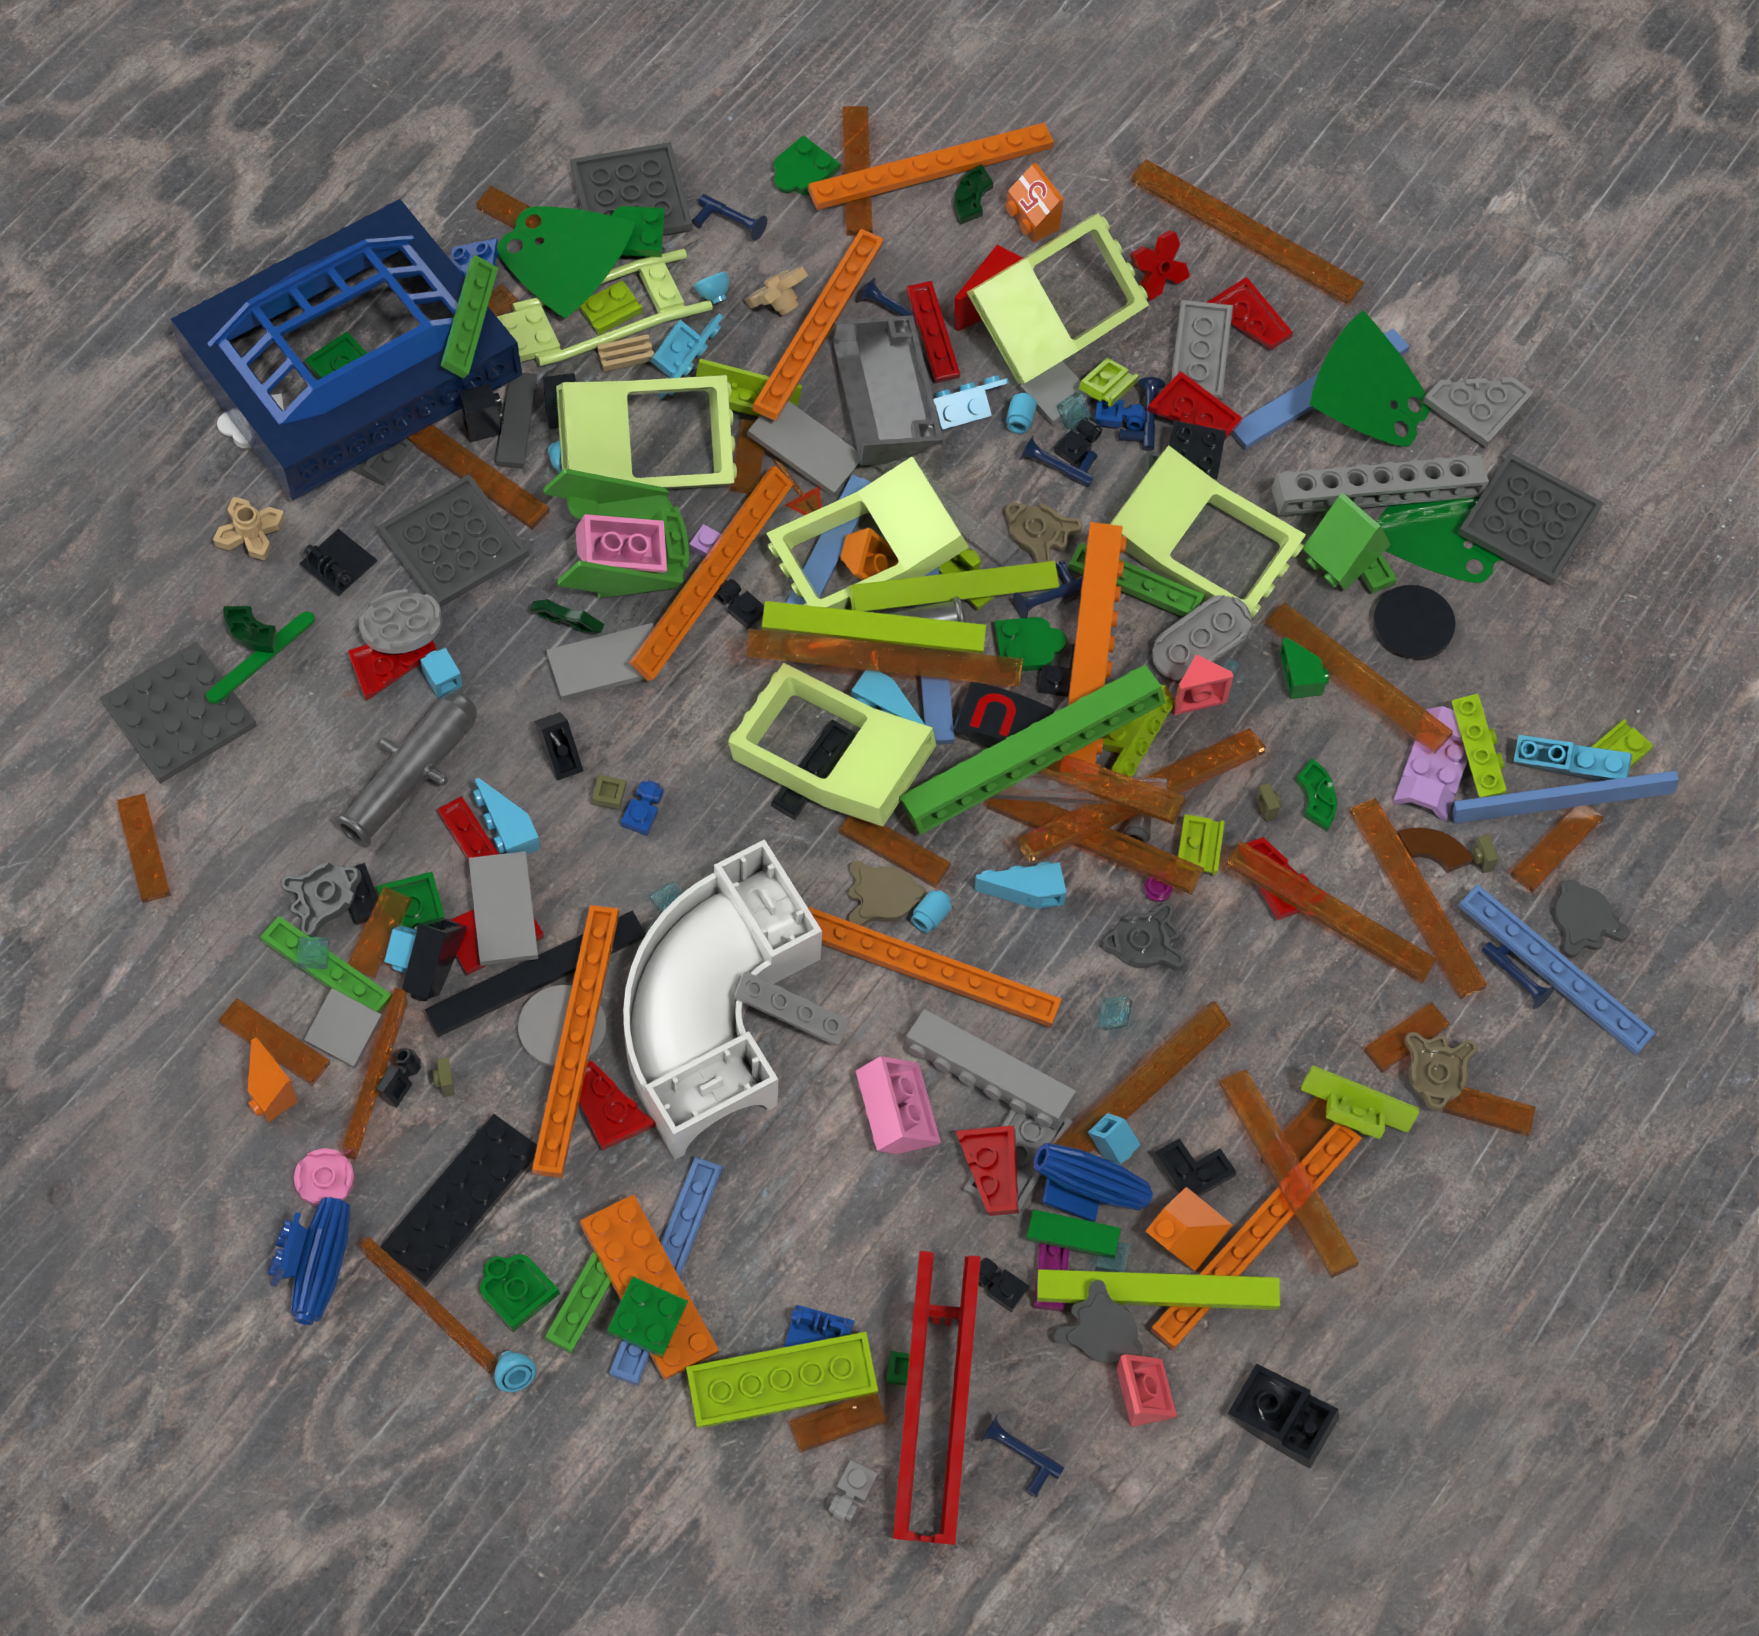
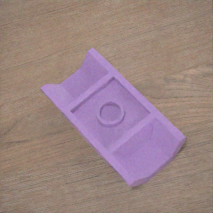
[1393,706,1468,822]

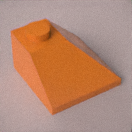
[840,528,899,581]
[247,1037,297,1123]
[1145,1187,1233,1271]

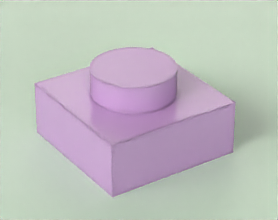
[689,524,721,558]

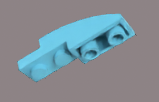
[1513,735,1632,781]

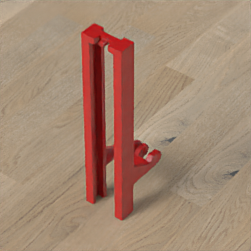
[893,1251,981,1545]

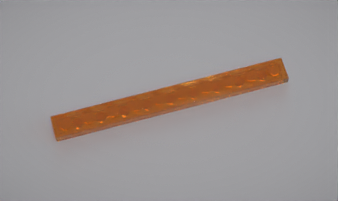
[1131,159,1364,305]
[745,629,1023,686]
[1017,728,1266,864]

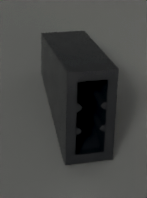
[402,917,468,1001]

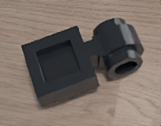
[1054,417,1103,467]
[715,579,764,630]
[375,1048,421,1108]
[978,1258,1030,1313]

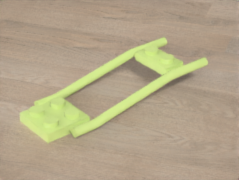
[497,248,713,367]

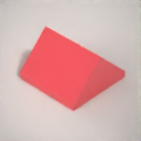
[1173,655,1234,715]
[1116,1354,1177,1427]

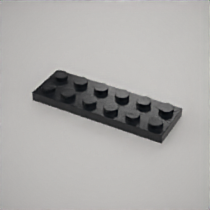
[379,1114,537,1287]

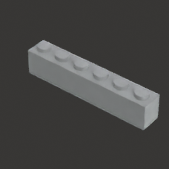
[906,1009,1076,1131]

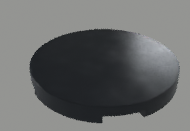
[1373,585,1456,660]

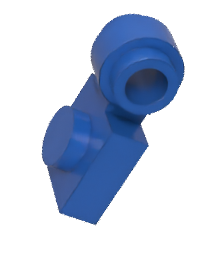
[1095,400,1146,431]
[621,780,664,836]

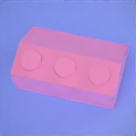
[576,514,667,573]
[856,1056,941,1154]

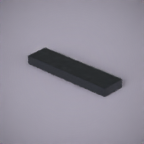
[771,719,856,820]

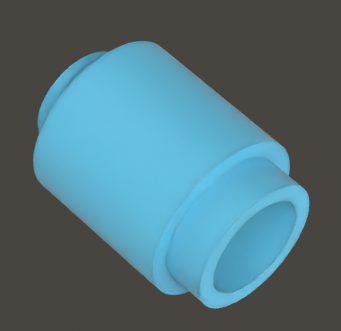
[1006,393,1037,434]
[911,890,952,933]

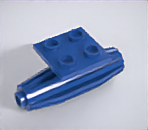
[1034,1143,1153,1222]
[268,1197,351,1325]

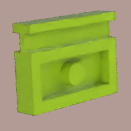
[578,280,643,336]
[1079,358,1139,407]
[1592,719,1654,768]
[1176,814,1225,876]

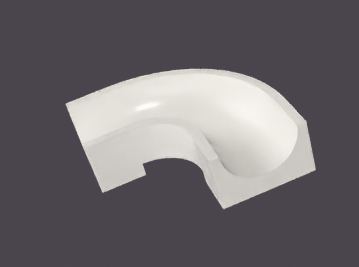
[623,839,822,1160]

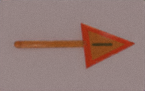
[773,458,822,516]

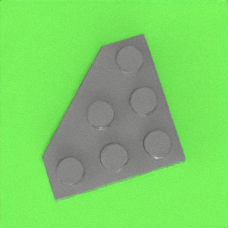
[1423,377,1534,447]

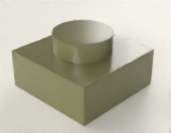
[592,775,626,810]
[1256,783,1281,822]
[1472,834,1498,873]
[433,1057,455,1097]

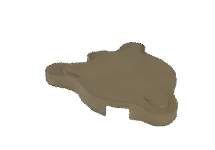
[1005,502,1083,563]
[849,861,927,926]
[1404,1032,1478,1112]

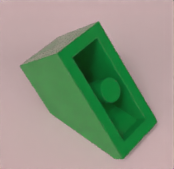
[1279,638,1329,699]

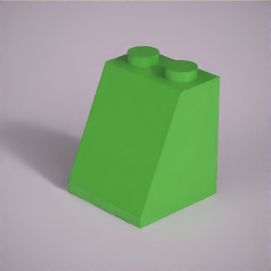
[1302,493,1391,591]

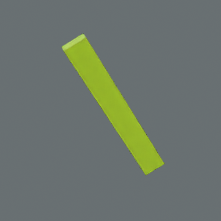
[849,561,1059,612]
[762,601,986,654]
[1037,1270,1280,1310]

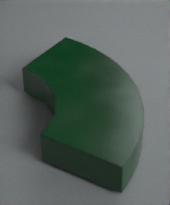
[954,164,994,225]
[530,599,605,633]
[223,606,277,653]

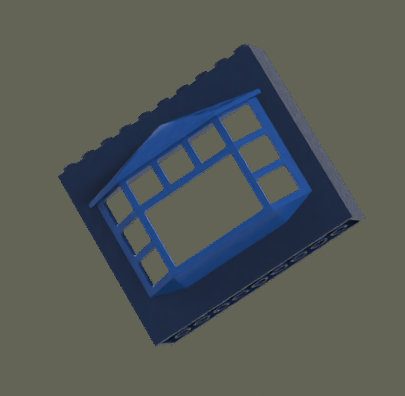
[170,199,523,501]

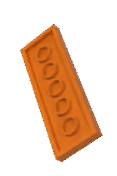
[580,1194,719,1381]

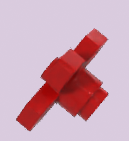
[1130,230,1190,300]

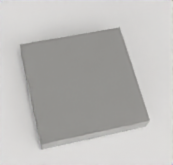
[1019,361,1093,426]
[304,988,384,1067]

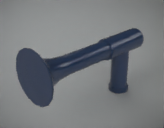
[692,194,767,241]
[860,278,917,327]
[1119,377,1165,451]
[1020,435,1097,487]
[1013,560,1083,619]
[1482,942,1554,1009]
[981,1414,1065,1498]

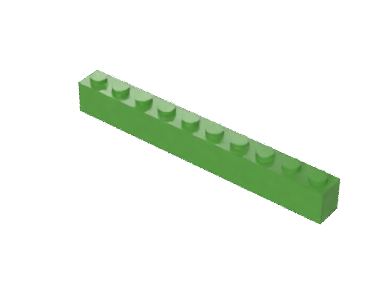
[900,665,1166,835]

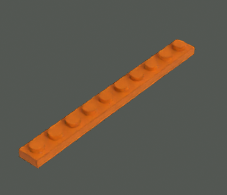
[808,123,1054,210]
[752,229,884,421]
[629,466,793,681]
[532,905,619,1178]
[807,906,1062,1028]
[1150,1124,1362,1351]

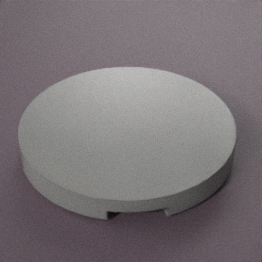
[359,589,443,654]
[518,985,606,1069]

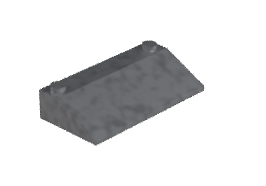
[832,315,943,466]

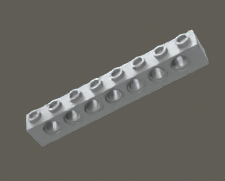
[1271,455,1489,515]

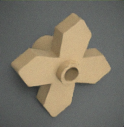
[744,266,808,315]
[213,497,285,561]

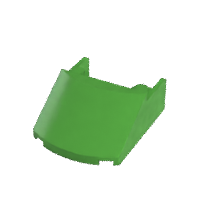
[543,469,689,599]

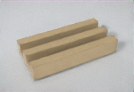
[597,334,654,372]

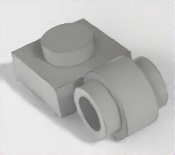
[829,1460,878,1522]

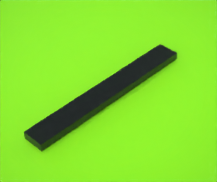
[425,910,646,1037]

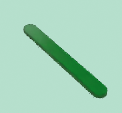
[206,611,315,704]

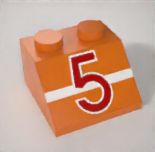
[1006,163,1064,242]

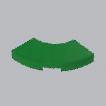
[1295,758,1337,832]

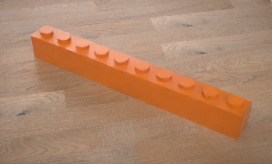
[1058,522,1127,789]

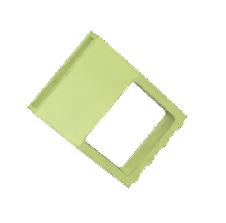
[967,213,1149,384]
[556,375,737,490]
[1110,445,1306,619]
[766,457,969,610]
[728,663,936,826]

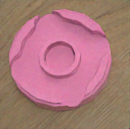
[294,1148,355,1207]

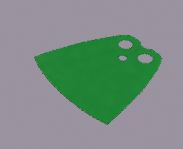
[497,206,636,318]
[1310,310,1430,446]
[1377,497,1505,583]

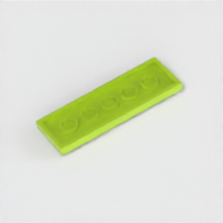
[686,1332,878,1429]

